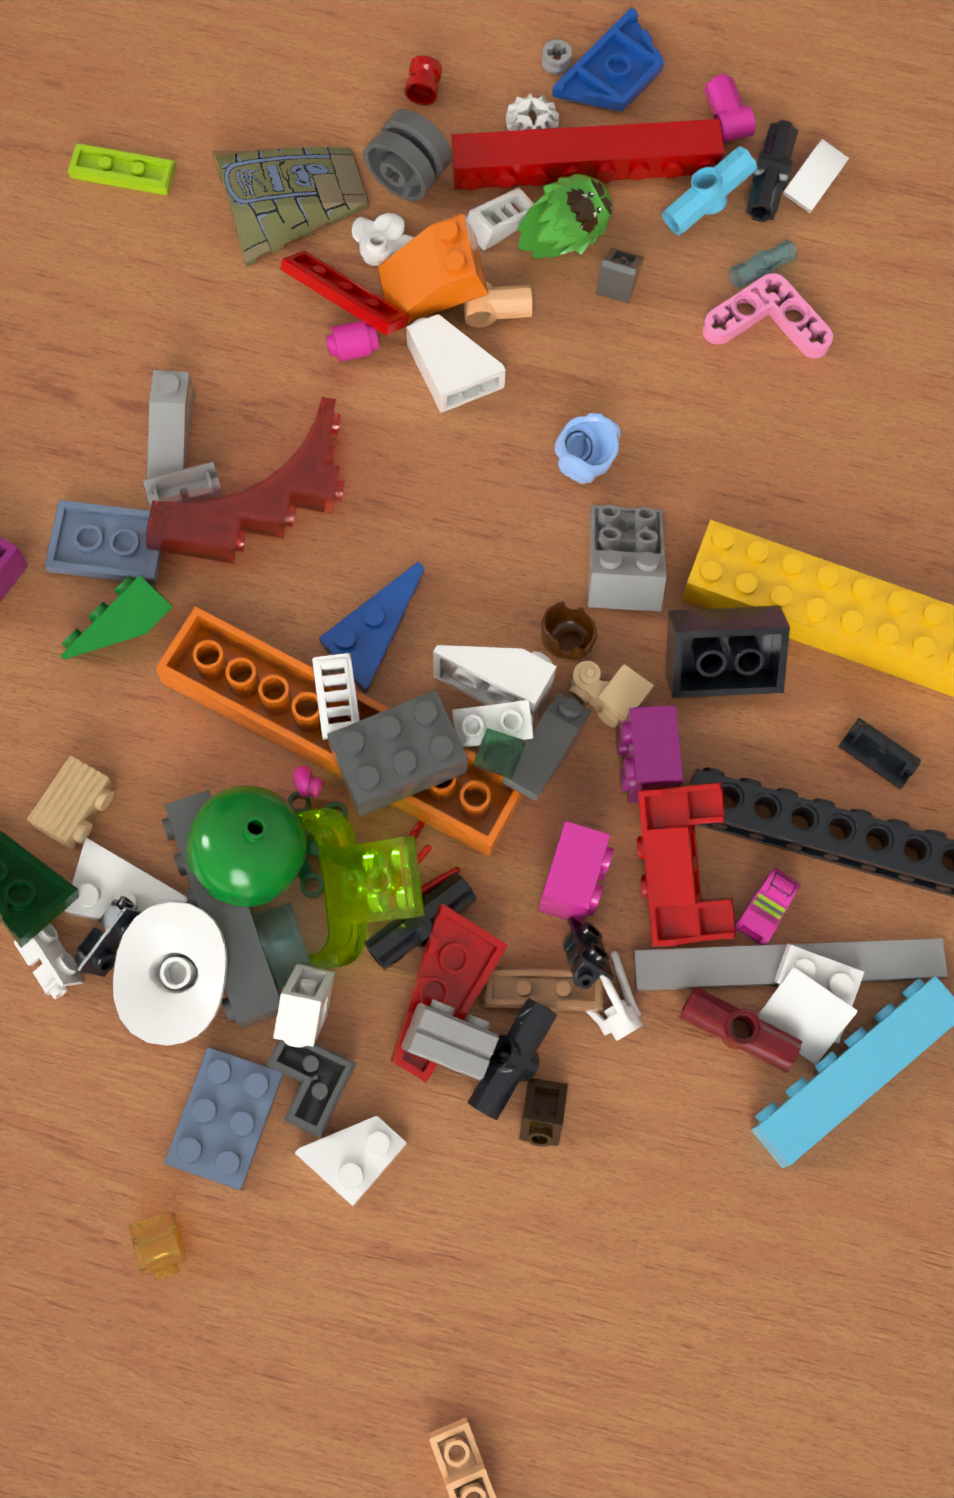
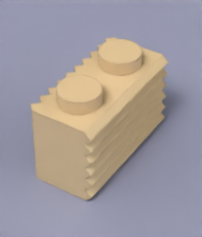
[27,755,114,849]

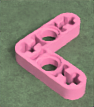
[702,273,833,358]

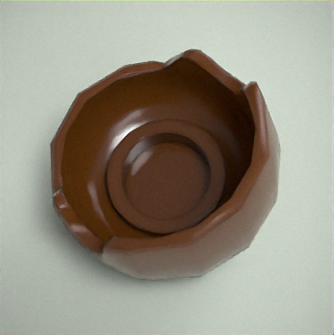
[541,602,597,660]

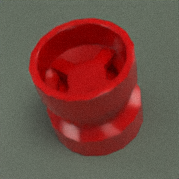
[405,55,442,105]

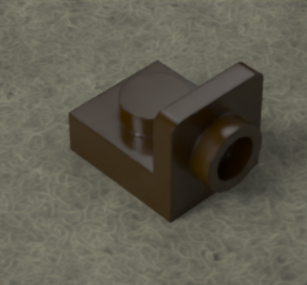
[519,1078,568,1146]

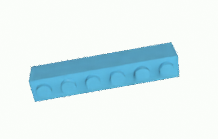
[751,976,954,1168]

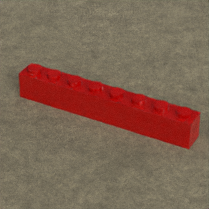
[451,119,725,190]

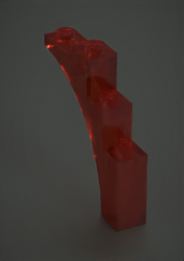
[146,397,345,564]

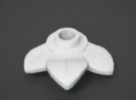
[352,213,414,266]

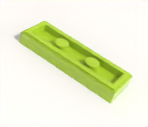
[68,143,176,196]

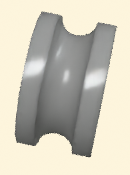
[541,39,572,75]

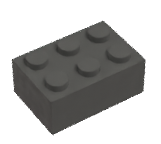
[327,690,468,817]

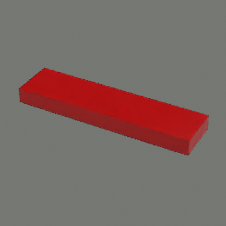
[280,250,410,336]

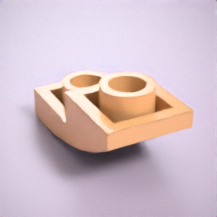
[427,1417,497,1498]

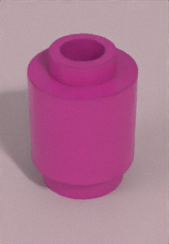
[326,320,379,362]

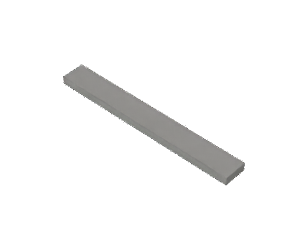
[633,938,948,991]

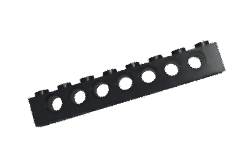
[690,767,954,898]

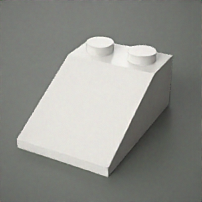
[433,645,557,722]

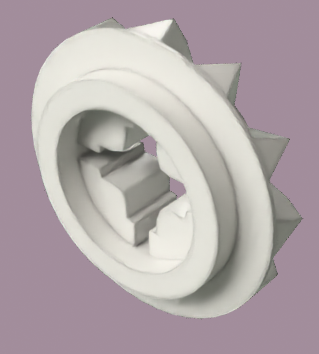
[506,93,559,131]

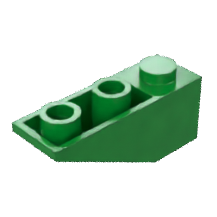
[60,574,173,660]

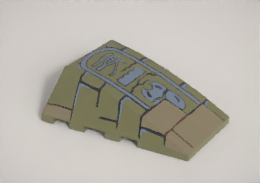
[212,147,369,267]

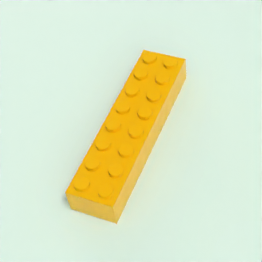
[681,520,954,697]

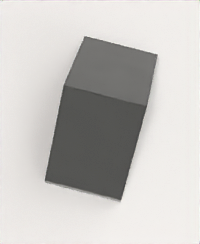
[596,248,644,303]

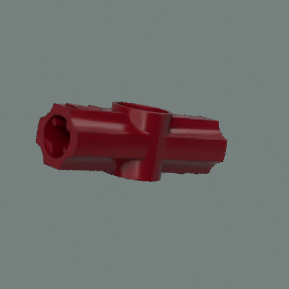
[679,986,803,1073]

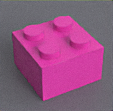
[538,821,614,924]

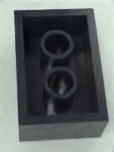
[665,606,790,698]

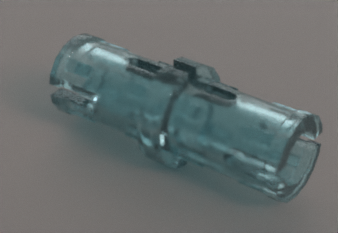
[729,240,797,288]

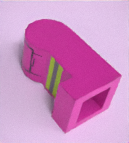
[735,867,800,945]

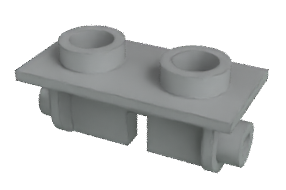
[143,461,223,512]

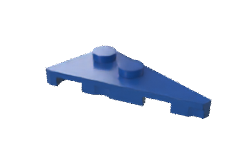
[319,561,424,694]

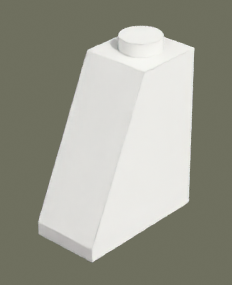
[406,314,506,413]

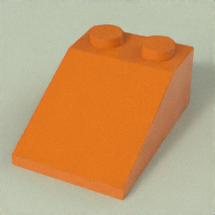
[378,214,489,322]

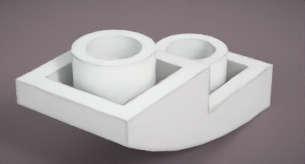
[783,139,849,213]

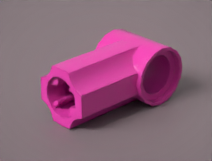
[704,73,755,142]

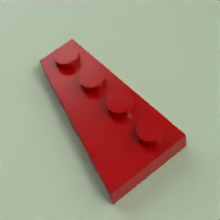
[390,903,508,1083]

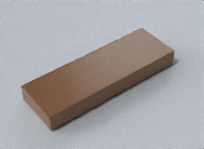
[484,968,603,1011]

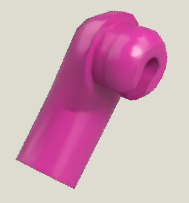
[293,766,324,798]

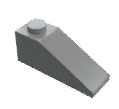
[147,370,195,478]

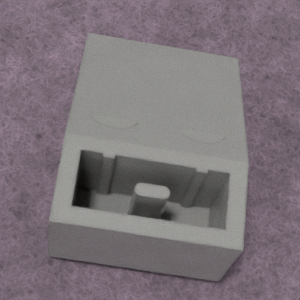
[588,505,666,612]

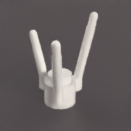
[586,951,643,1041]

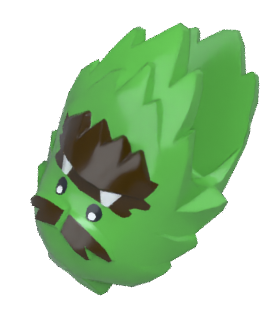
[517,174,613,259]

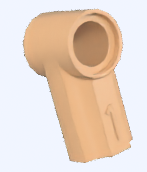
[463,281,532,328]

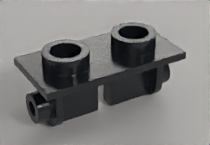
[838,718,921,790]
[75,896,142,977]
[563,917,614,989]

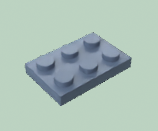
[45,500,169,585]
[164,1047,284,1191]

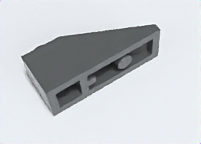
[502,693,592,801]

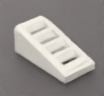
[467,187,534,250]
[312,653,360,740]

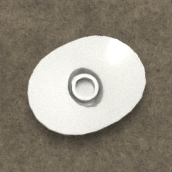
[113,902,228,1046]

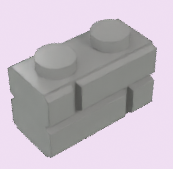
[401,999,499,1081]

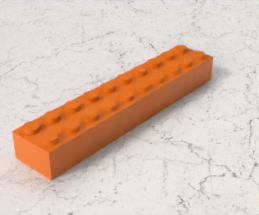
[155,606,524,858]

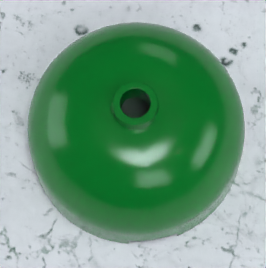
[186,785,307,907]

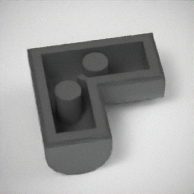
[266,1040,356,1138]

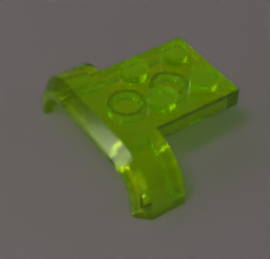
[298,808,424,969]

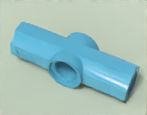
[661,146,757,236]

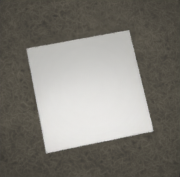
[758,967,857,1065]

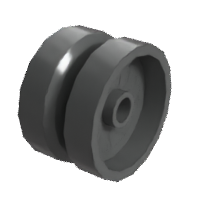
[364,109,452,202]

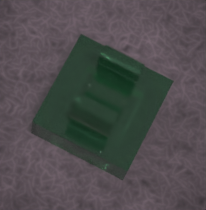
[473,728,526,780]

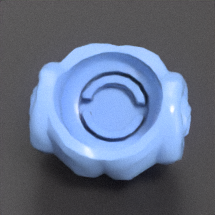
[554,413,621,484]

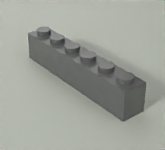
[162,790,281,1029]

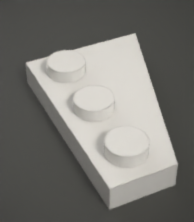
[65,837,189,921]

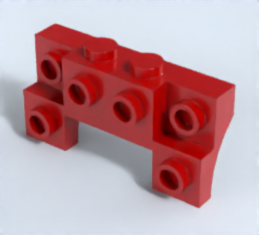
[637,782,736,947]

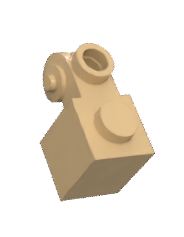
[567,661,654,728]

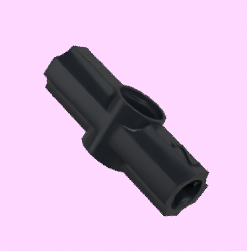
[746,120,798,223]
[364,872,477,971]
[467,998,558,1120]

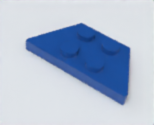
[552,7,664,112]

